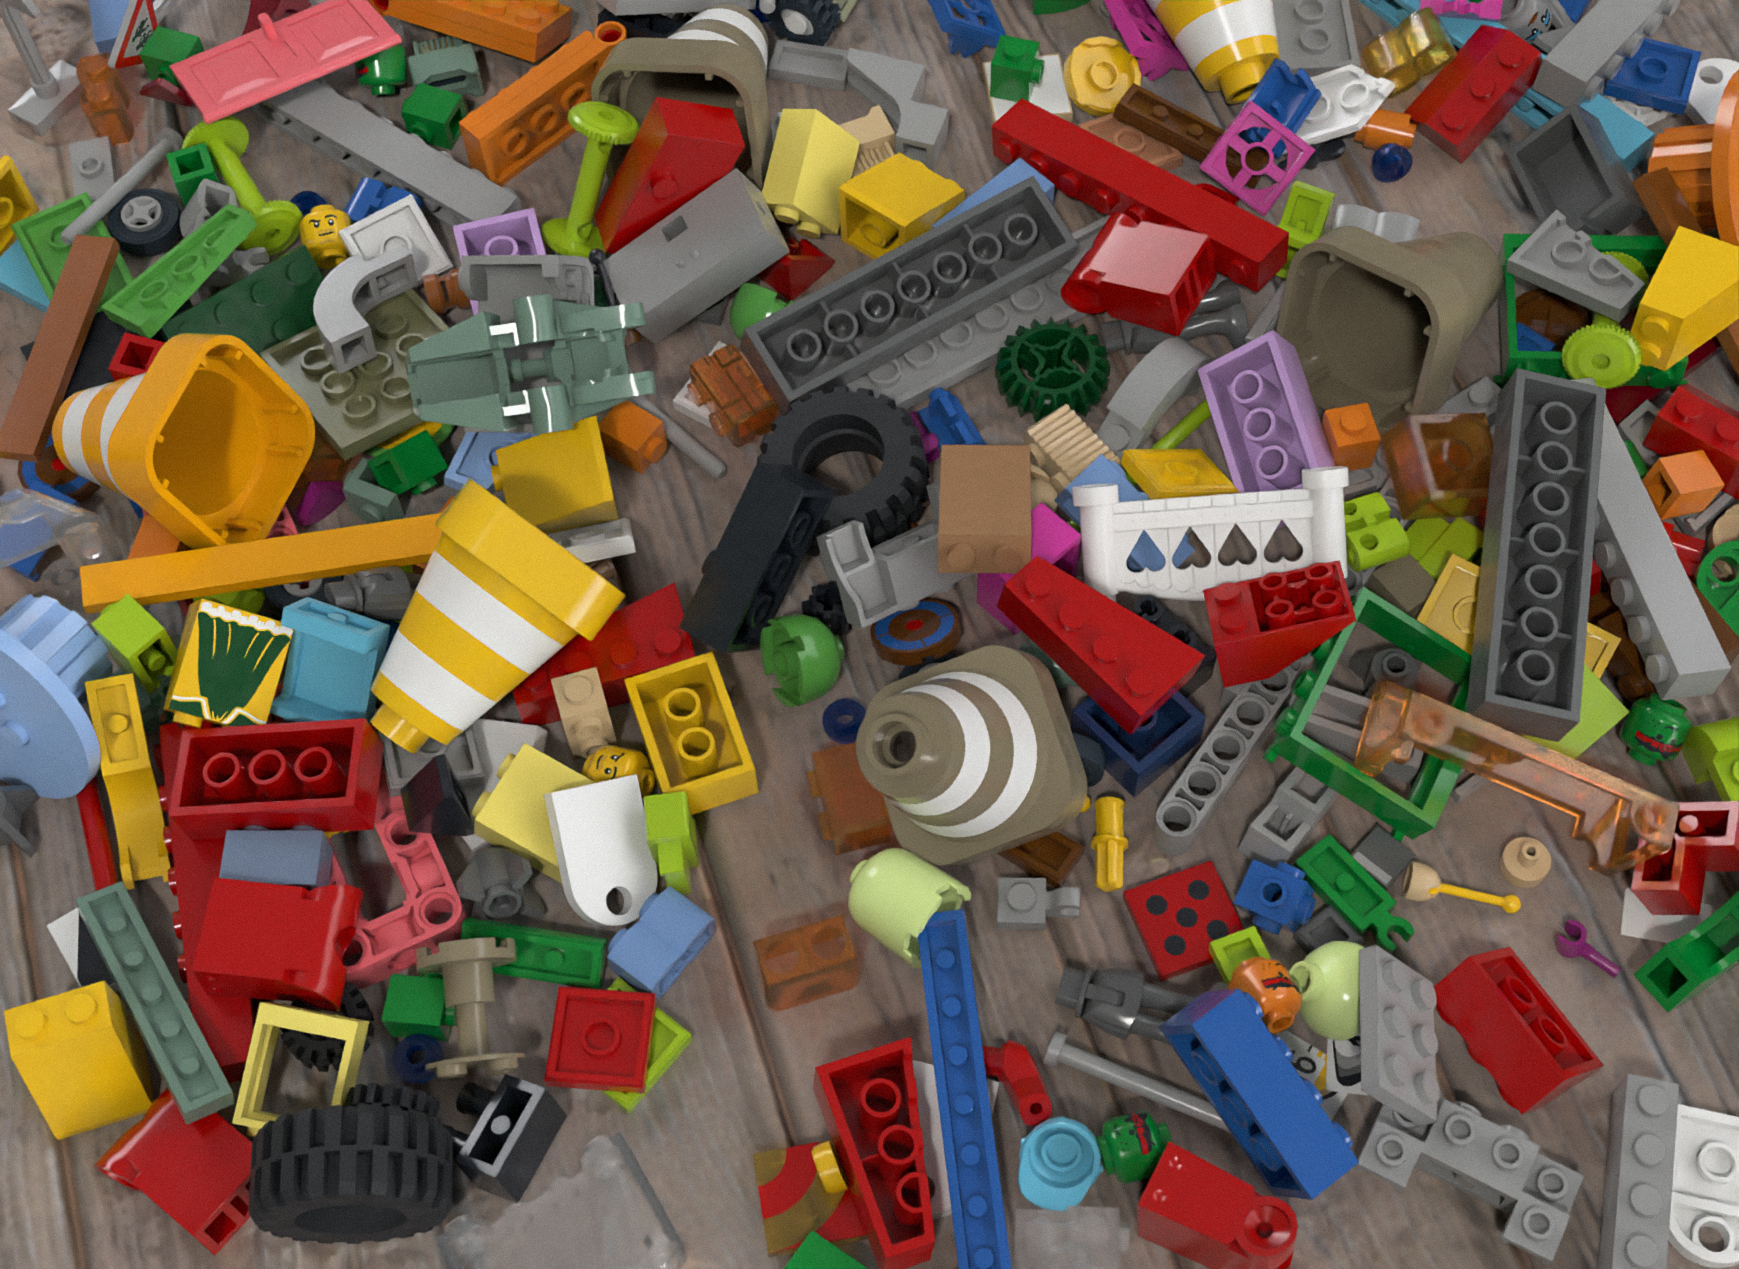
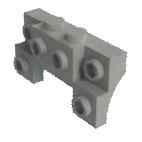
[816,480,974,628]
[1354,1099,1584,1266]

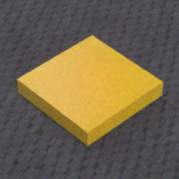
[1120,449,1239,499]

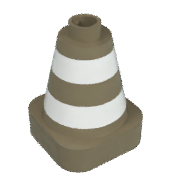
[591,3,774,191]
[856,645,1087,866]

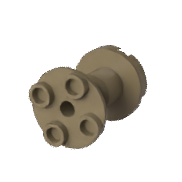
[415,937,526,1082]

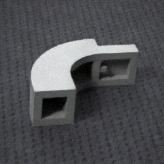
[313,245,418,374]
[1096,337,1216,467]

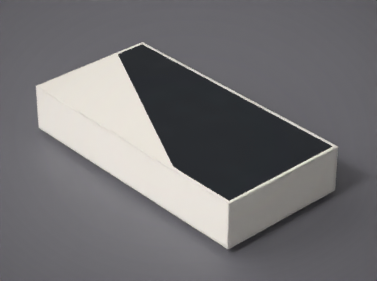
[47,908,118,992]

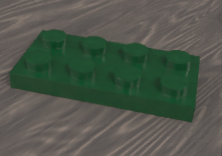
[159,245,324,357]

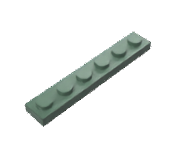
[75,881,235,1125]

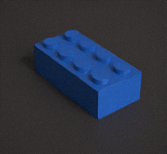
[1159,988,1359,1200]

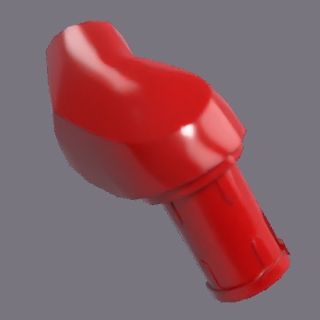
[983,1039,1052,1126]

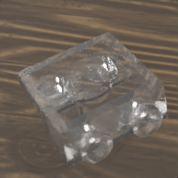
[1014,1206,1130,1269]

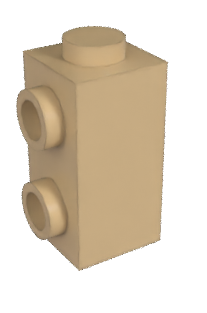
[551,667,618,760]

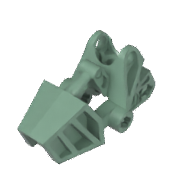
[405,294,657,435]

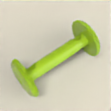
[540,101,640,259]
[182,116,303,256]
[1562,251,1649,390]

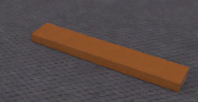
[1632,167,1739,377]
[0,234,120,463]

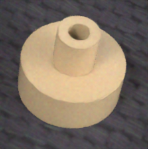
[1499,837,1551,888]

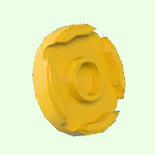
[1063,36,1141,117]

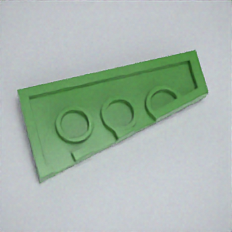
[101,203,257,339]

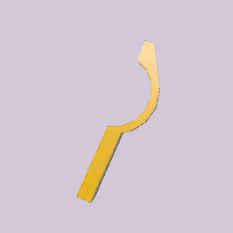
[84,673,172,890]

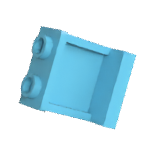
[269,597,390,725]

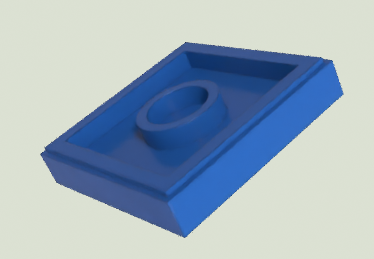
[1603,37,1701,116]

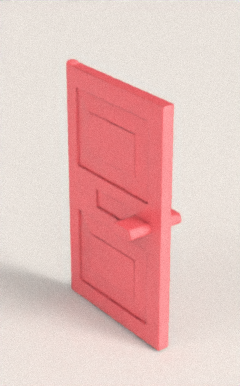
[169,0,402,124]

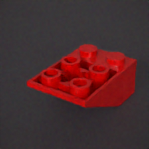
[1203,560,1356,688]

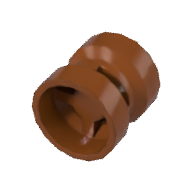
[422,267,472,315]

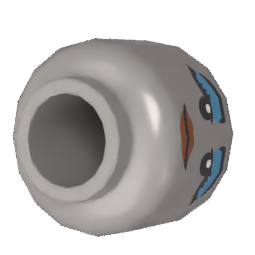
[1498,0,1553,45]

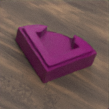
[293,481,345,526]

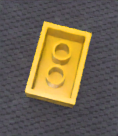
[624,651,759,815]

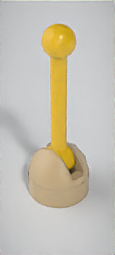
[1402,861,1521,914]

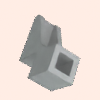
[846,48,948,172]

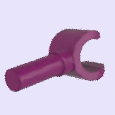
[909,411,940,464]
[1555,920,1621,978]

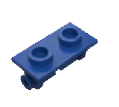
[917,387,986,451]

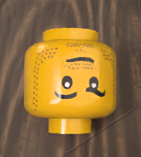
[299,205,353,269]
[582,745,655,800]

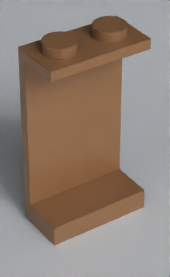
[938,445,1032,574]

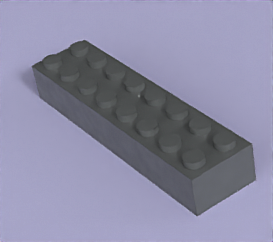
[740,176,1078,417]
[1465,368,1606,742]

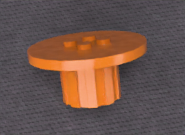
[1648,69,1739,247]

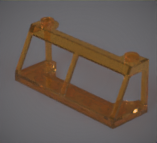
[1353,679,1680,877]

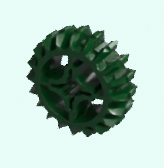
[995,317,1110,423]

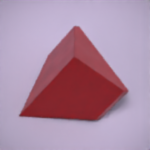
[756,238,835,301]

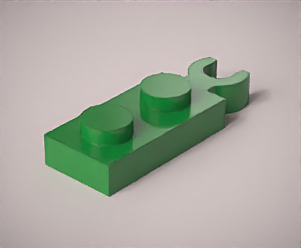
[1293,834,1415,955]

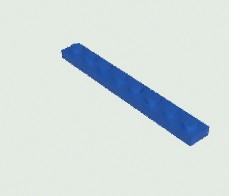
[918,909,1012,1269]

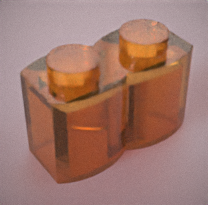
[76,52,134,146]

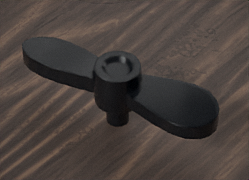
[1277,139,1345,170]

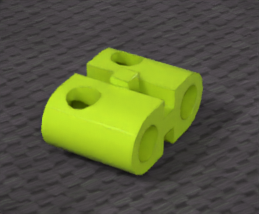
[1344,492,1410,572]

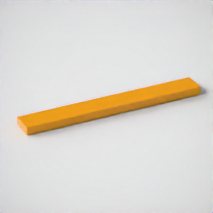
[80,513,442,614]

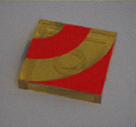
[753,1140,868,1257]

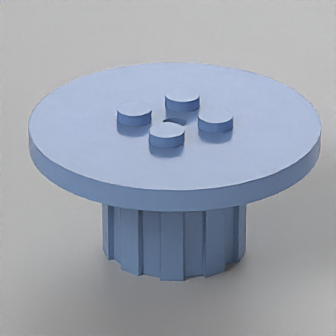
[0,594,113,799]

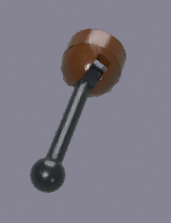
[588,248,643,346]

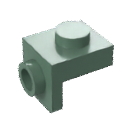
[342,457,405,524]

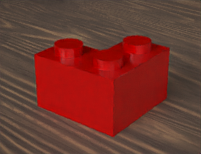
[1631,801,1739,915]

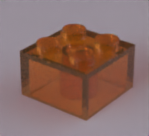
[1381,412,1493,520]

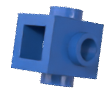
[1233,859,1316,936]

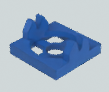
[928,0,1007,58]

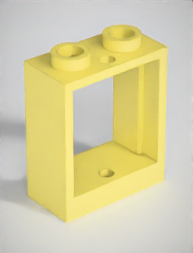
[232,1002,369,1137]

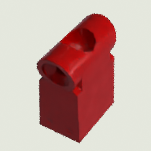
[1061,212,1217,337]
[191,877,364,1012]
[93,1088,252,1256]
[1137,1141,1298,1269]

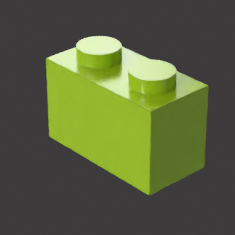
[91,594,178,698]

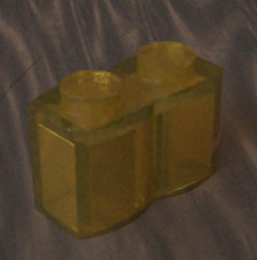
[1361,7,1457,99]

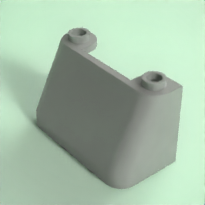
[458,255,595,433]

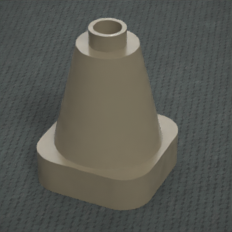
[1276,226,1503,438]

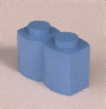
[607,886,716,1001]

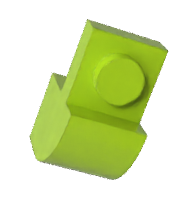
[1275,180,1336,279]
[1681,716,1739,801]

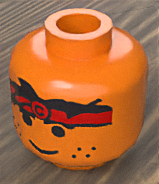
[1227,957,1302,1034]

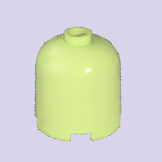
[848,848,971,969]

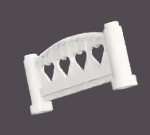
[1072,466,1349,602]

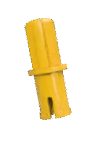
[1091,797,1128,892]

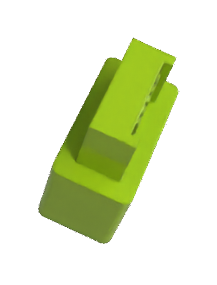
[1406,508,1484,581]
[644,791,699,895]

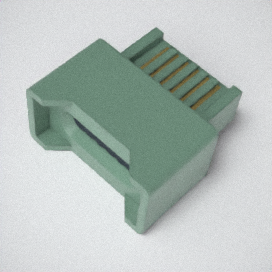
[407,36,485,97]

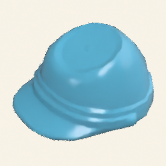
[1018,1116,1103,1211]

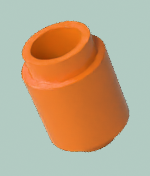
[1354,108,1417,155]

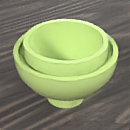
[1289,941,1364,1041]

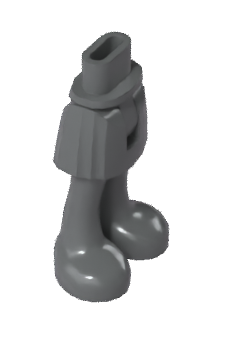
[1099,279,1249,355]
[324,566,423,621]
[1055,966,1229,1045]

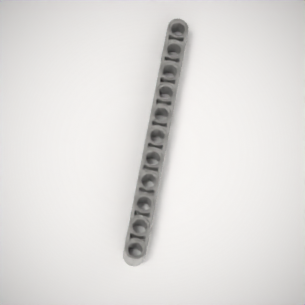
[1152,466,1431,855]

